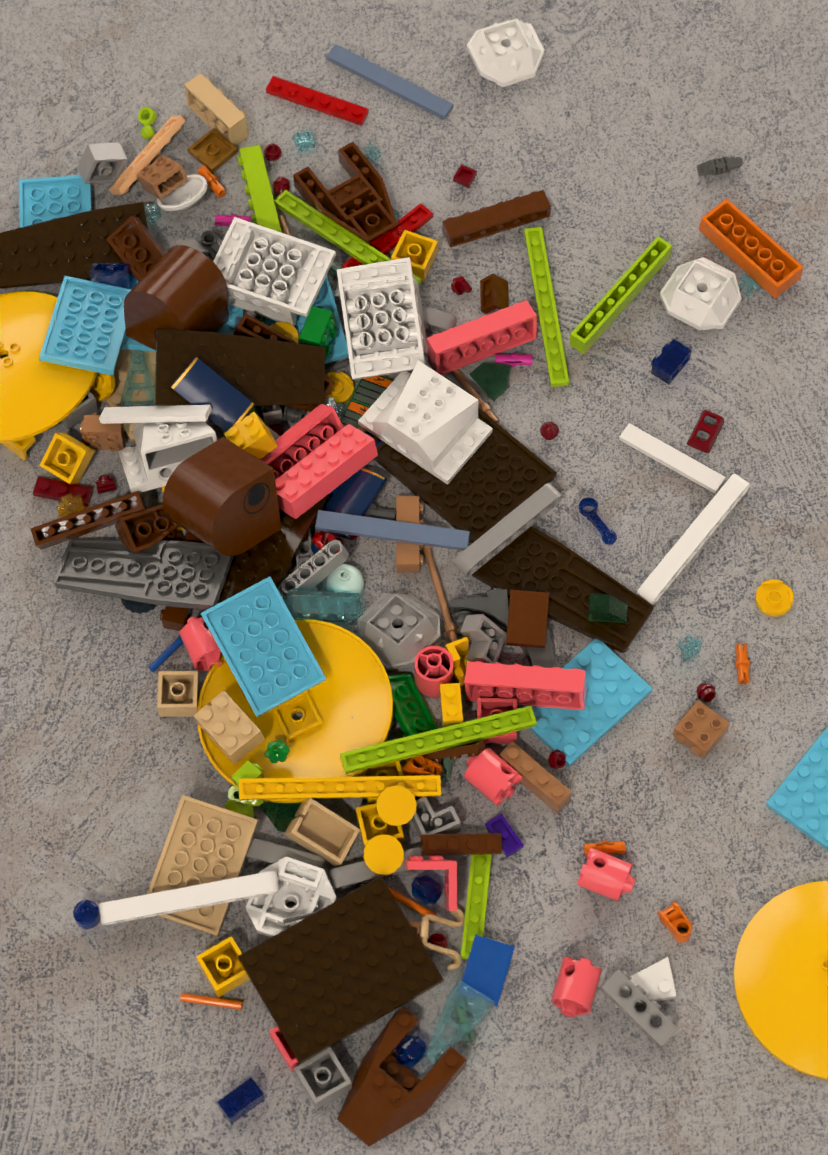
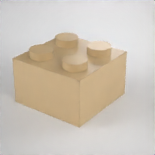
[157,671,200,717]

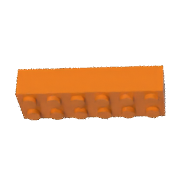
[699,198,803,299]

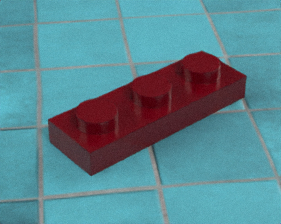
[33,476,93,507]

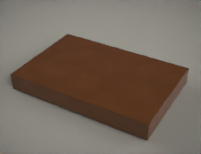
[506,590,549,648]

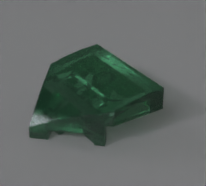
[469,362,511,401]
[260,801,302,832]

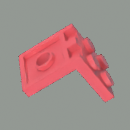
[404,856,457,911]

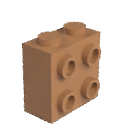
[136,155,188,199]
[80,414,125,452]
[673,700,730,759]

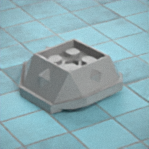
[357,593,441,672]

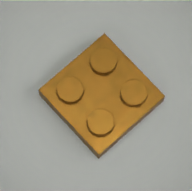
[188,128,238,173]

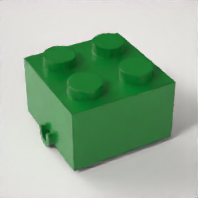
[299,306,339,360]

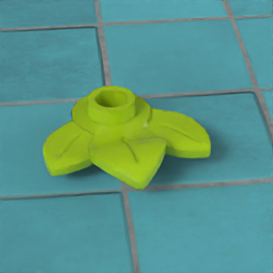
[225,786,264,818]

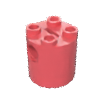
[179,616,222,671]
[415,646,453,698]
[464,748,523,806]
[577,848,636,902]
[551,957,602,1017]

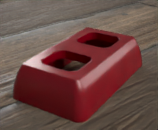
[687,410,725,453]

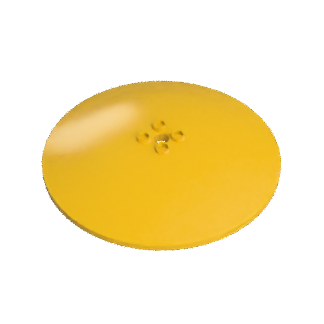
[0,291,97,443]
[197,619,393,803]
[734,881,828,1080]

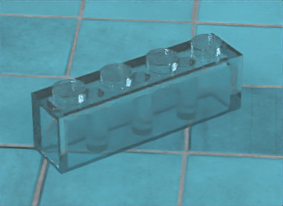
[282,589,363,622]

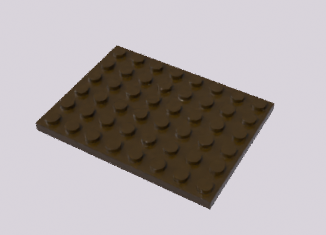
[374,408,557,543]
[237,876,444,1065]

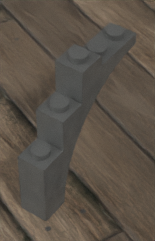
[449,588,553,668]

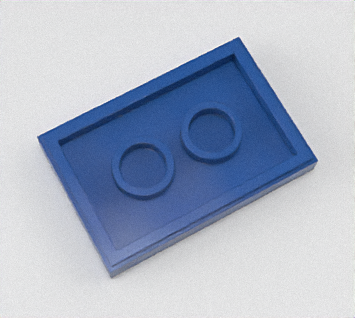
[458,935,515,1006]

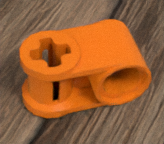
[402,755,443,776]
[657,901,692,943]

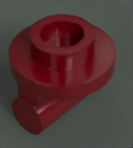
[451,276,472,296]
[95,474,117,494]

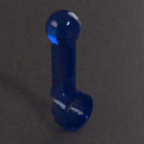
[579,498,617,545]

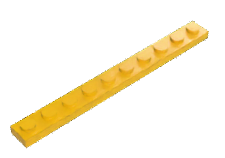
[239,775,441,800]

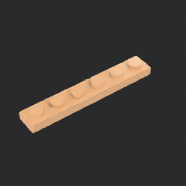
[109,116,185,195]

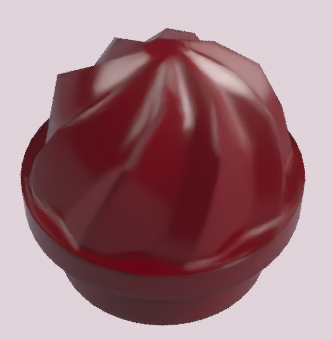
[273,177,290,195]
[540,421,559,440]
[696,682,716,703]

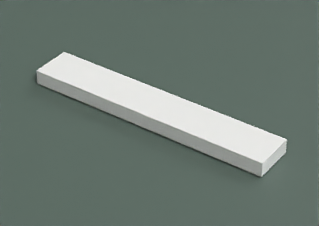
[99,405,212,424]
[619,423,726,494]

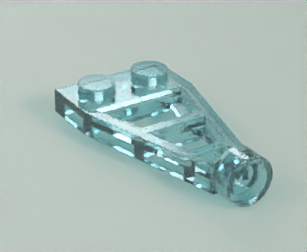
[120,350,155,407]
[423,980,494,1064]

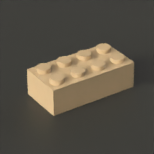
[184,73,248,146]

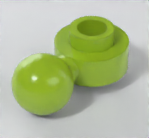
[138,107,157,139]

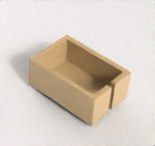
[193,691,264,765]
[284,798,360,866]

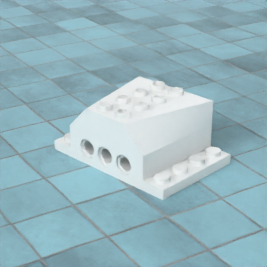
[213,217,336,327]
[337,257,427,380]
[358,360,493,485]
[118,419,223,493]

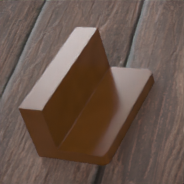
[480,274,509,314]

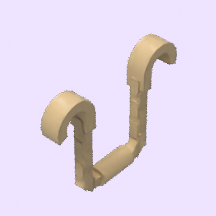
[420,909,465,970]

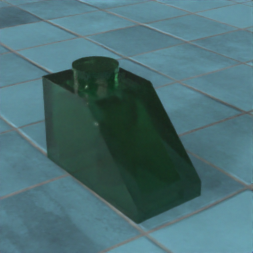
[588,594,628,623]

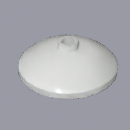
[157,175,208,212]

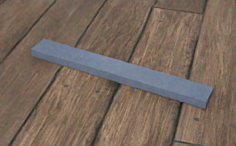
[326,44,453,120]
[315,510,470,551]

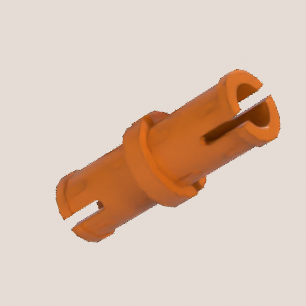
[197,165,226,198]
[735,644,750,684]
[584,840,625,857]

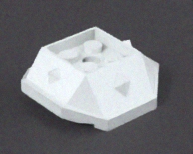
[467,18,545,87]
[660,257,741,330]
[245,856,336,937]

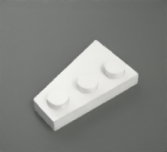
[615,957,677,1008]

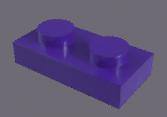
[485,813,524,858]

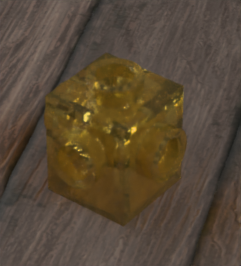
[56,494,86,517]

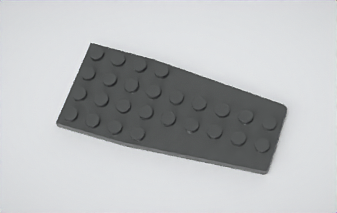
[53,539,234,610]

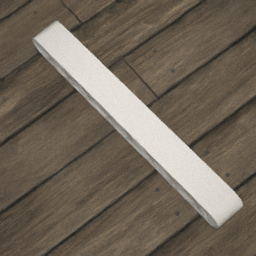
[637,473,750,606]
[98,871,279,925]

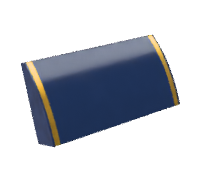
[170,357,255,432]
[315,467,387,539]

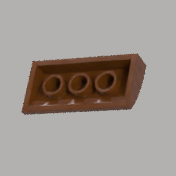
[106,216,165,282]

